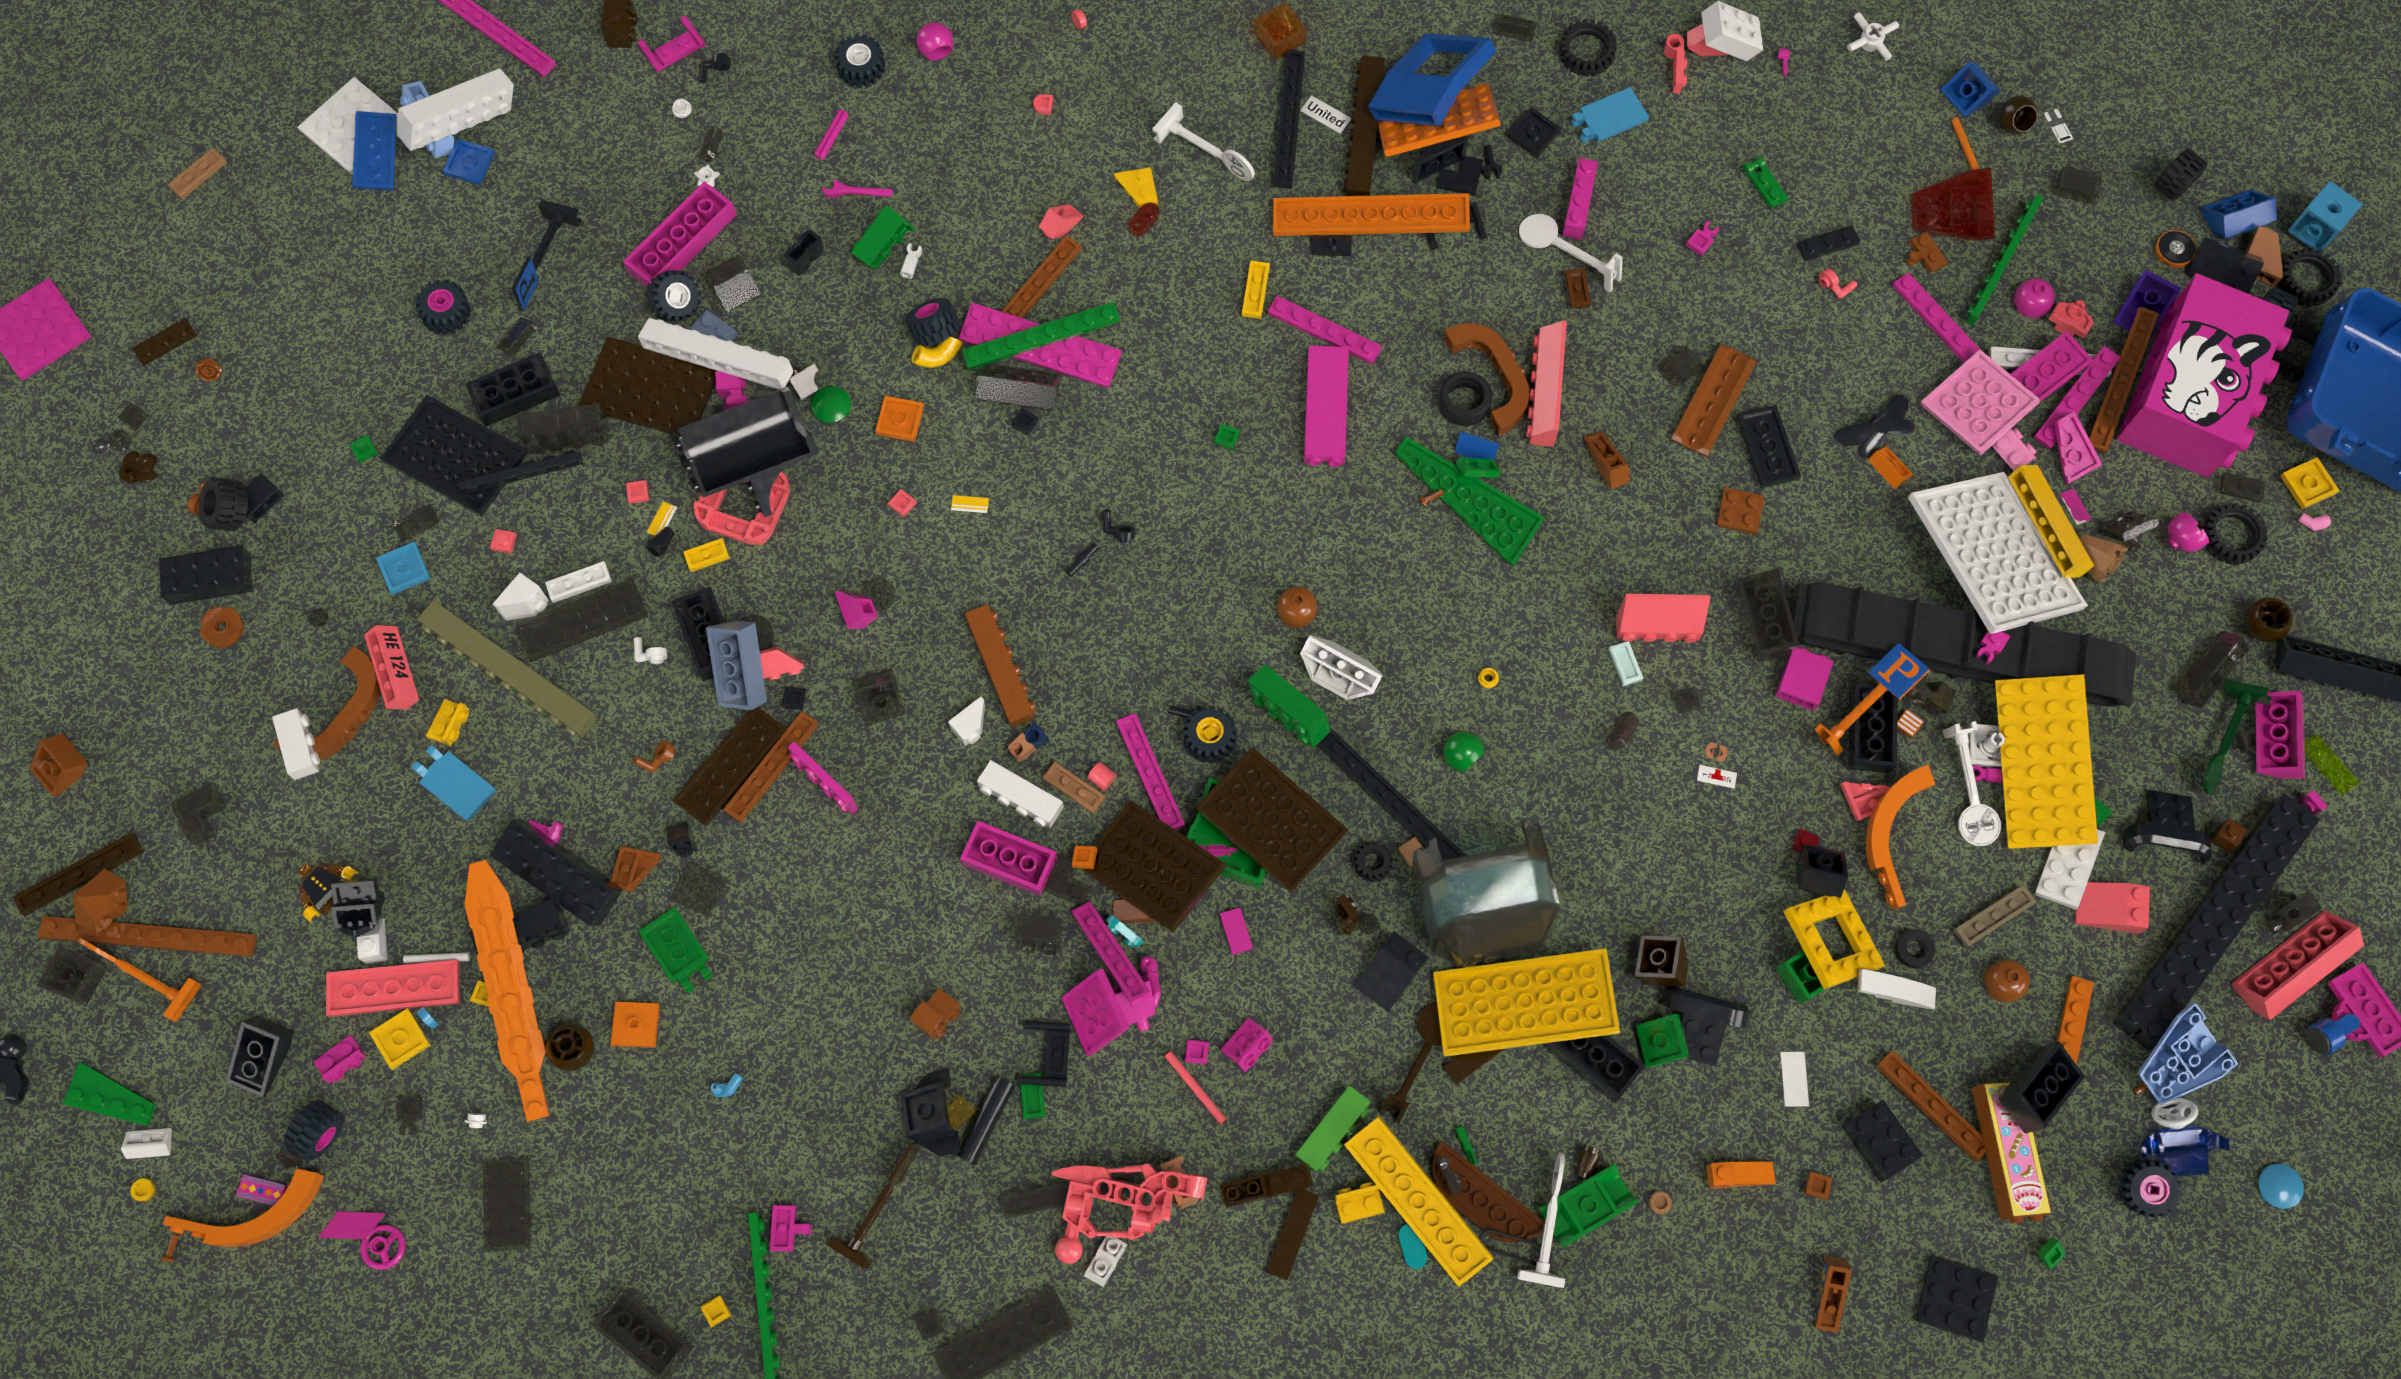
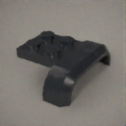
[2122,790,2212,865]
[1661,986,1750,1066]

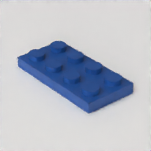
[352,111,397,191]

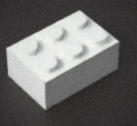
[1701,1,1763,61]

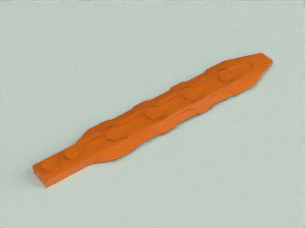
[465,860,550,1122]

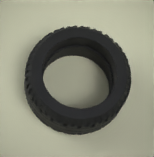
[1438,371,1493,426]

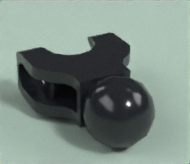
[0,1034,29,1105]

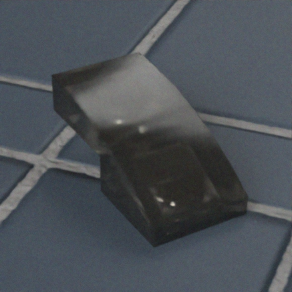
[392,504,439,542]

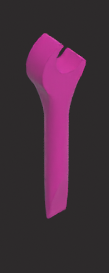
[822,180,893,198]

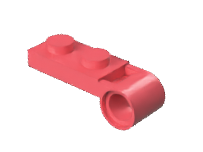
[1663,34,1687,93]

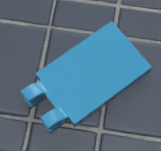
[1570,87,1649,143]
[411,745,497,822]

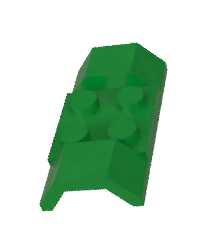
[1539,1164,1639,1248]

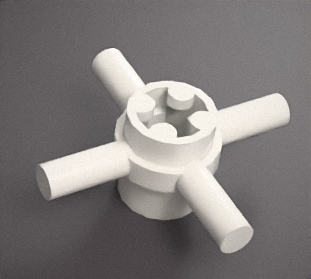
[1847,12,1899,61]

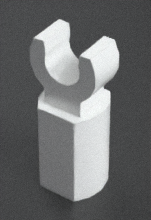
[900,243,922,279]

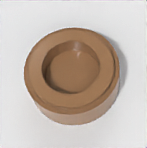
[1648,1191,1672,1215]

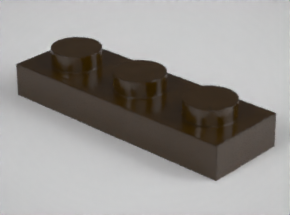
[132,318,197,366]

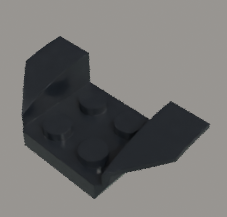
[901,1068,961,1157]

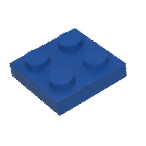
[443,139,495,186]

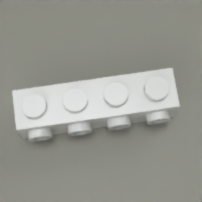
[977,760,1064,828]

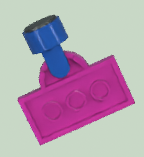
[2306,962,2401,1058]

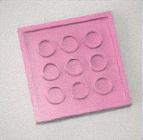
[1921,350,2040,456]

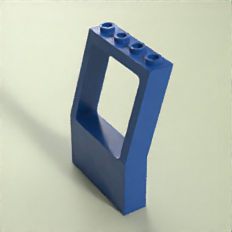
[1368,33,1496,126]

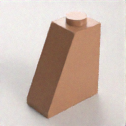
[2245,225,2283,287]

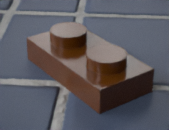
[1565,268,1591,309]

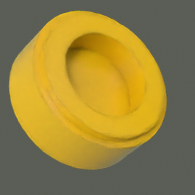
[130,1178,156,1202]

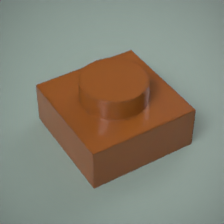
[1804,1172,1832,1201]

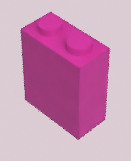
[1775,647,1834,711]

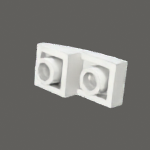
[1084,1236,1127,1287]

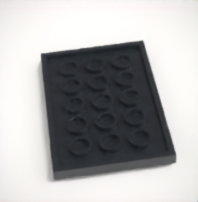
[380,395,528,517]

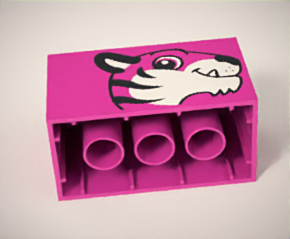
[2116,273,2292,478]

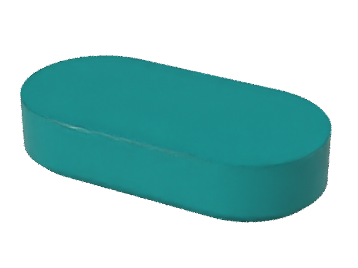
[1398,1224,1427,1270]

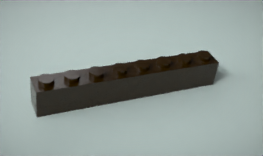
[1343,55,1385,196]

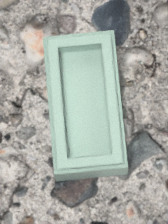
[1609,641,1643,686]

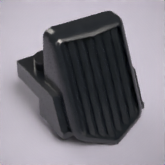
[331,878,385,938]

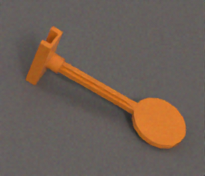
[77,937,202,1022]

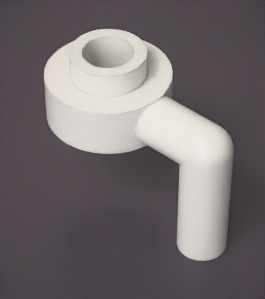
[634,637,667,664]

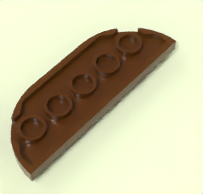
[1432,1141,1545,1243]

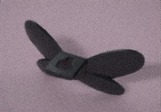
[1834,394,1914,459]

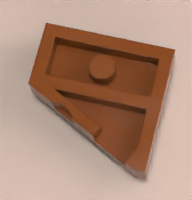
[611,846,662,893]

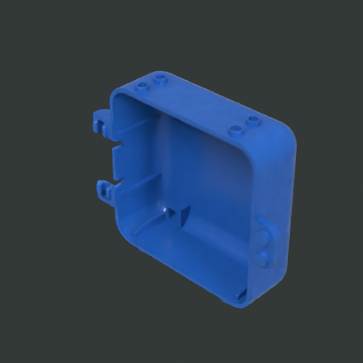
[2286,288,2401,493]

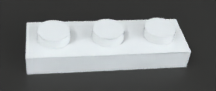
[545,561,612,603]

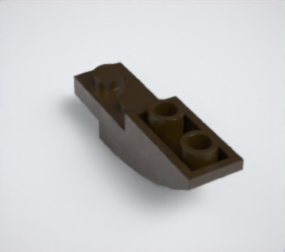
[1221,1164,1314,1207]

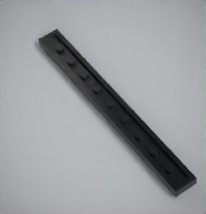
[1317,728,1467,872]

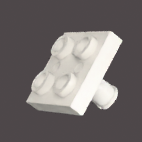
[1968,724,2005,768]

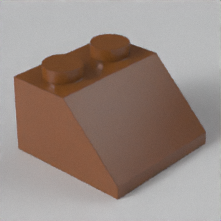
[29,734,88,798]

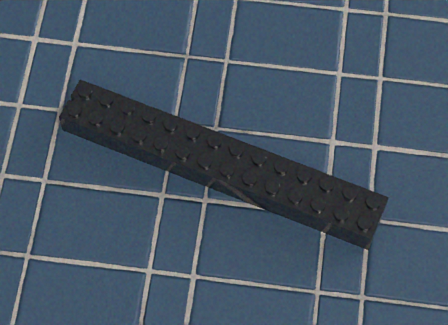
[2112,793,2320,1051]

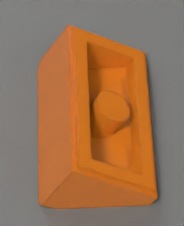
[1868,446,1913,489]

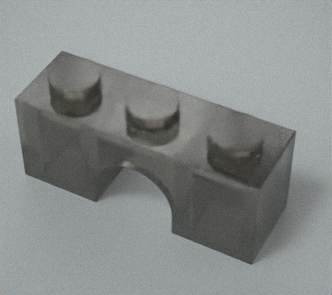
[1905,673,1956,715]

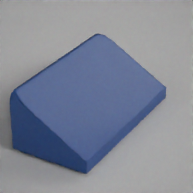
[1455,432,1499,460]

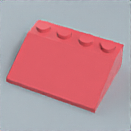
[1616,594,1710,643]

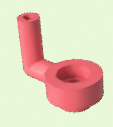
[1819,268,1857,299]

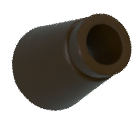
[1576,1144,1601,1179]

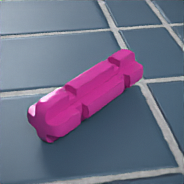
[1199,845,1237,857]

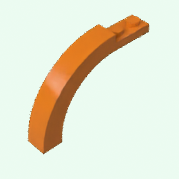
[1866,765,1936,910]
[163,1168,324,1247]

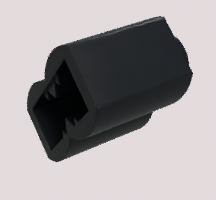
[784,229,824,276]

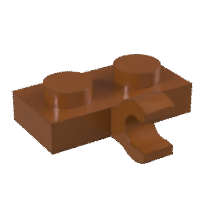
[1905,232,1948,274]

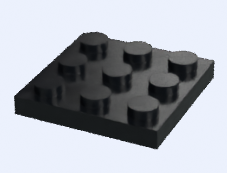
[1915,1255,1998,1343]

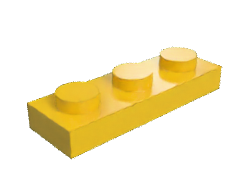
[1242,261,1270,319]

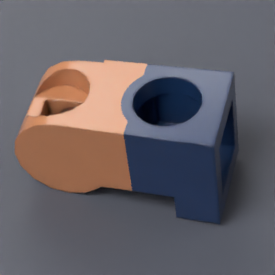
[1007,723,1050,762]

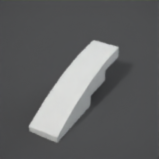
[1858,969,1936,1010]

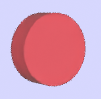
[1071,9,1087,30]

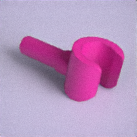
[1777,48,1790,76]

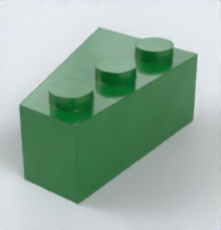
[851,205,916,270]

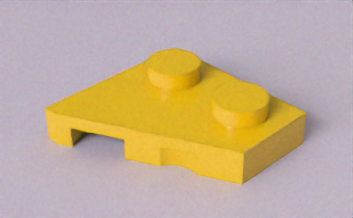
[1114,167,1158,208]

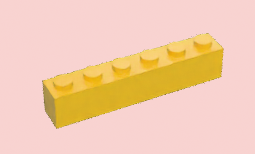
[2008,465,2094,578]

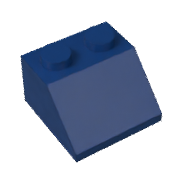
[1940,62,2001,117]

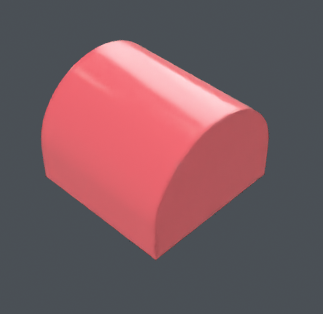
[1087,762,1117,792]

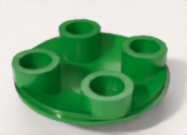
[811,386,851,424]

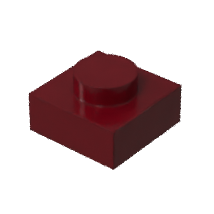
[1791,828,1820,853]

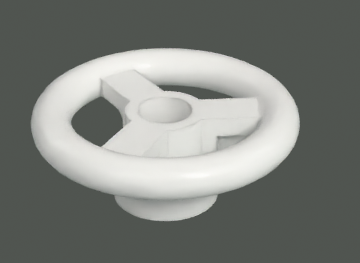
[2151,1098,2198,1129]

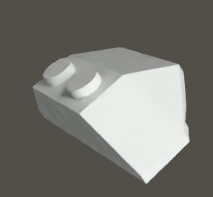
[1300,635,1383,700]

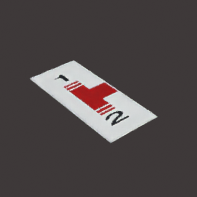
[1697,765,1737,788]

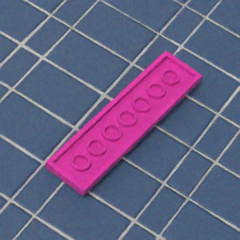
[958,302,1122,388]

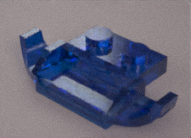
[2141,1126,2230,1176]

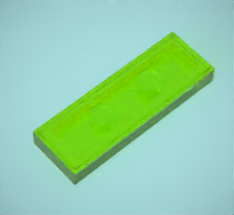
[2304,734,2360,796]

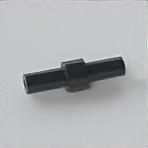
[1066,543,1099,577]

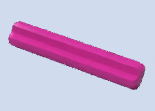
[814,109,848,160]

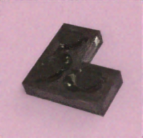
[1044,852,1092,906]

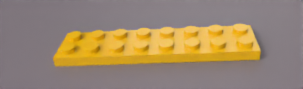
[1344,1116,1494,1287]

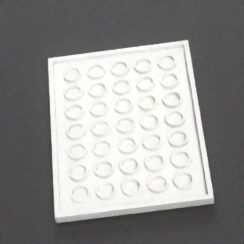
[1908,472,2088,634]

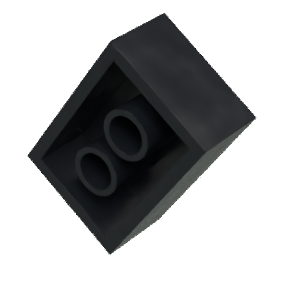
[1841,1100,1923,1183]

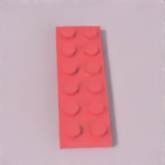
[326,959,460,1017]

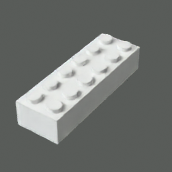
[397,68,514,151]

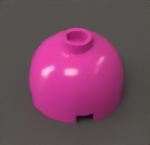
[2013,278,2055,319]
[2167,512,2209,553]

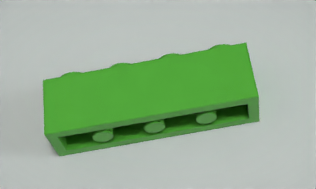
[1295,1085,1371,1174]

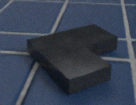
[1438,156,1483,196]

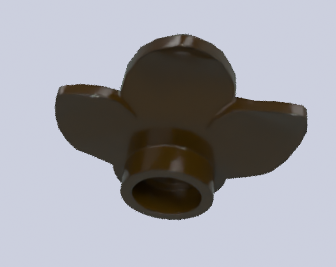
[119,451,158,484]

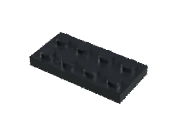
[1737,405,1801,488]

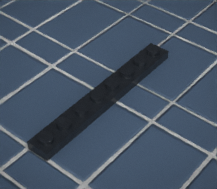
[1273,50,1305,189]

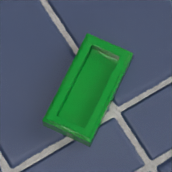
[1020,1073,1046,1120]

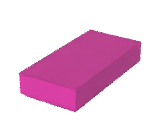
[1220,908,1253,955]

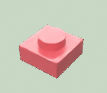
[490,529,517,554]

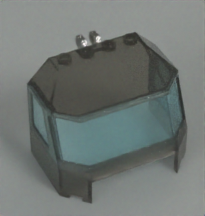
[1411,820,1560,967]

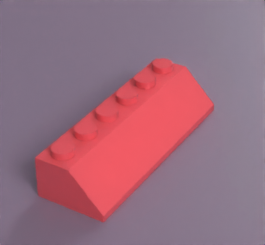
[1526,321,1567,447]
[2231,910,2364,1020]

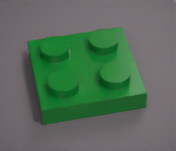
[1636,1014,1689,1068]

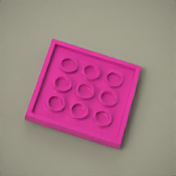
[0,278,92,381]

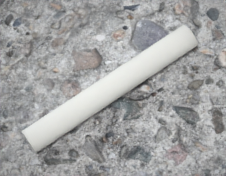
[403,952,470,964]

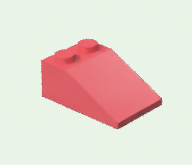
[2075,882,2150,934]

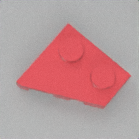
[1840,782,1889,821]

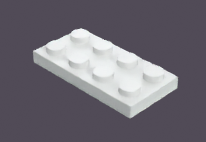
[2035,830,2105,910]

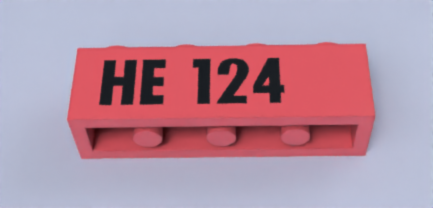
[364,625,419,710]

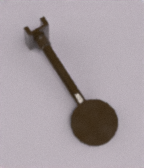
[1380,1004,1443,1124]

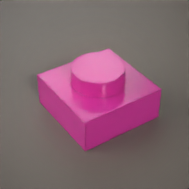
[2299,790,2328,815]

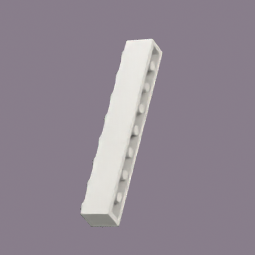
[638,318,794,389]

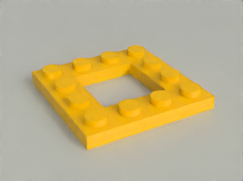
[1783,889,1885,990]

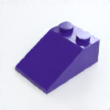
[2113,270,2181,341]

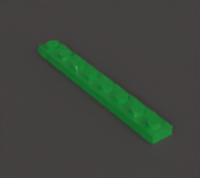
[1966,194,2044,327]
[962,302,1120,370]
[748,1212,781,1379]

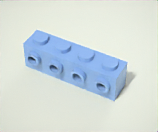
[400,81,454,158]

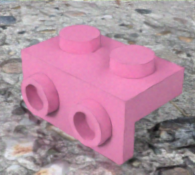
[1992,428,2037,471]

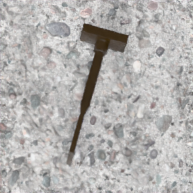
[827,1142,922,1269]

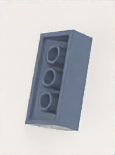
[706,621,767,710]

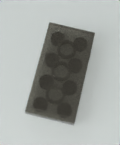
[483,1158,531,1253]

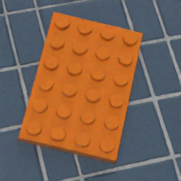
[1378,83,1501,157]

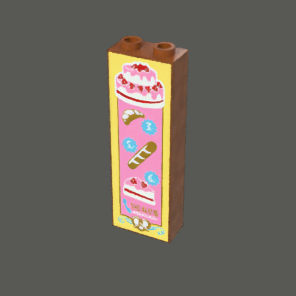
[1972,1081,2052,1224]

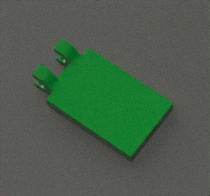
[638,907,713,993]

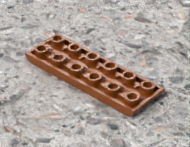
[1671,343,1757,457]

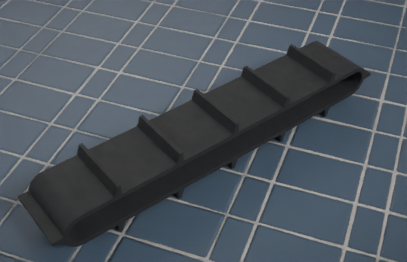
[1791,582,2137,707]

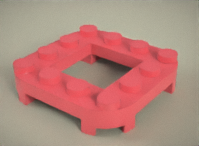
[694,472,790,545]

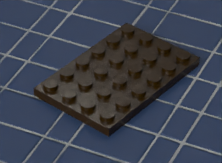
[578,337,717,435]
[1195,747,1348,893]
[1080,800,1227,934]

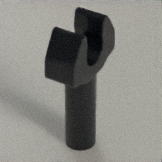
[1482,145,1502,180]
[1168,705,1202,718]

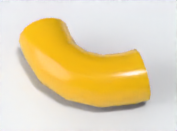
[911,337,963,368]

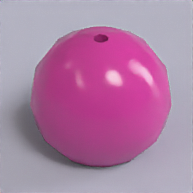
[916,22,954,60]

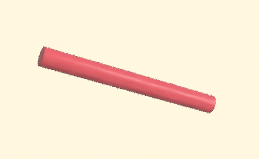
[1164,1051,1226,1124]

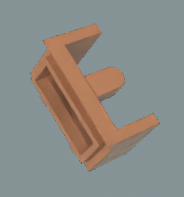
[1160,1156,1199,1210]

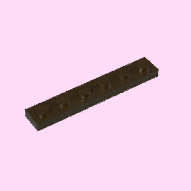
[13,832,144,916]

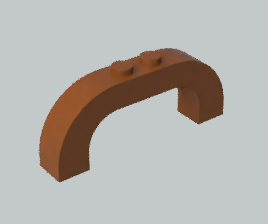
[1443,323,1529,436]
[273,646,381,761]

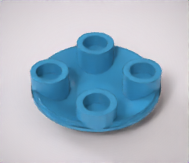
[2259,1164,2304,1209]

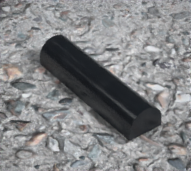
[955,1076,1016,1166]

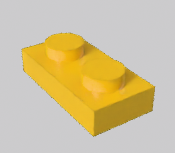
[684,538,730,572]

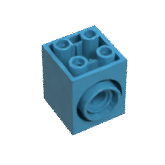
[2288,181,2363,252]

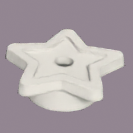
[694,165,720,187]

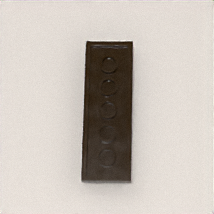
[672,707,787,827]

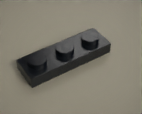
[1797,225,1860,261]

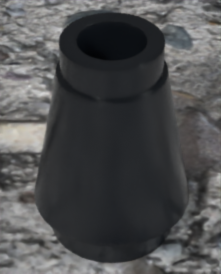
[646,527,675,557]

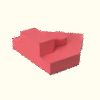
[2049,300,2094,338]

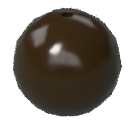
[1999,96,2039,135]

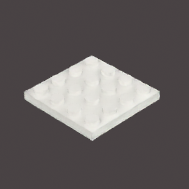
[297,77,398,175]

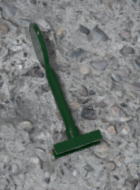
[2203,679,2272,795]

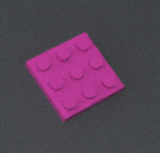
[1061,969,1130,1056]

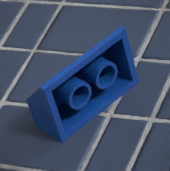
[2200,189,2277,239]

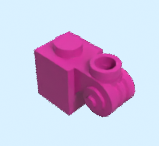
[715,371,748,404]

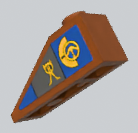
[1815,1255,1852,1333]

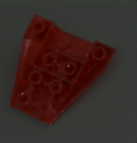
[1911,168,1995,241]

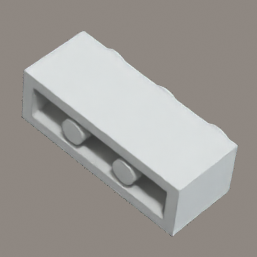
[272,708,320,780]

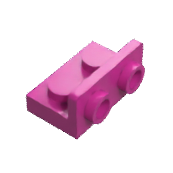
[1221,1017,1273,1072]
[313,1035,367,1083]

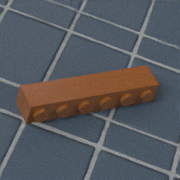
[965,604,1036,728]

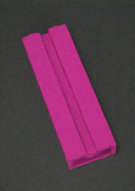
[1304,346,1349,467]

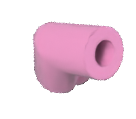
[2298,513,2331,531]

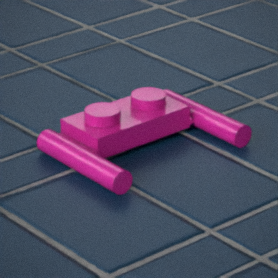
[637,16,706,72]

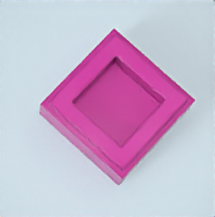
[1185,1039,1209,1065]

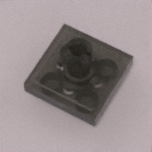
[2099,511,2159,552]

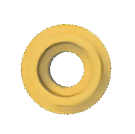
[1478,668,1499,688]

